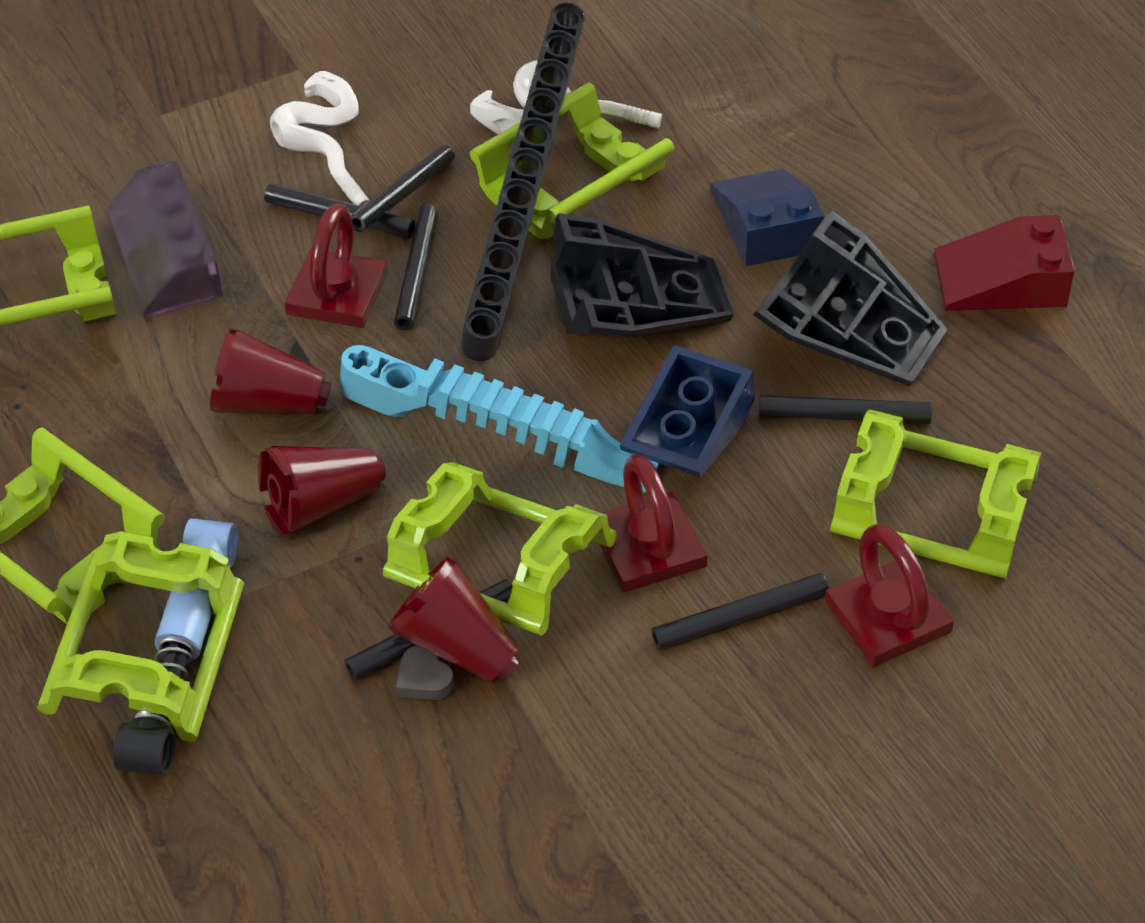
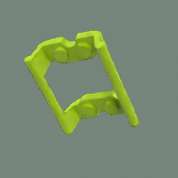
[469,82,674,239]
[0,205,116,327]
[830,409,1041,579]
[0,428,165,624]
[383,462,617,636]
[37,531,244,742]

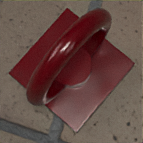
[284,204,388,328]
[599,454,708,593]
[825,524,954,667]

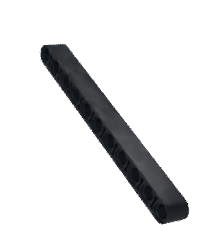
[461,2,585,361]

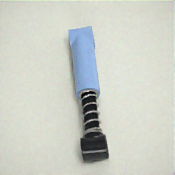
[113,518,239,776]

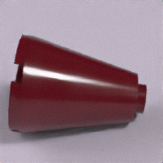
[210,328,332,414]
[257,446,386,534]
[388,555,520,682]

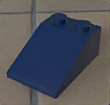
[710,169,825,266]
[620,345,755,478]

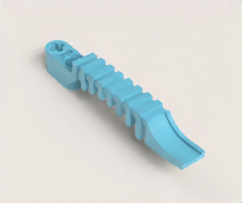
[339,345,660,492]

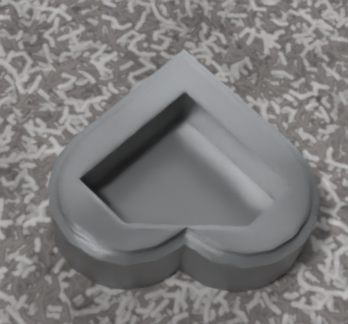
[396,645,454,700]

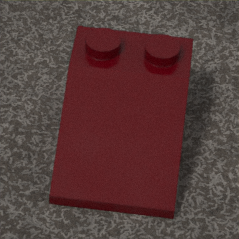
[934,215,1075,311]

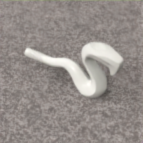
[470,60,662,134]
[270,71,370,206]

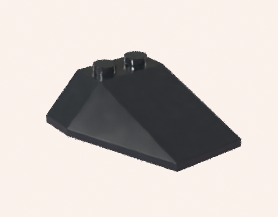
[753,211,948,386]
[550,213,734,337]

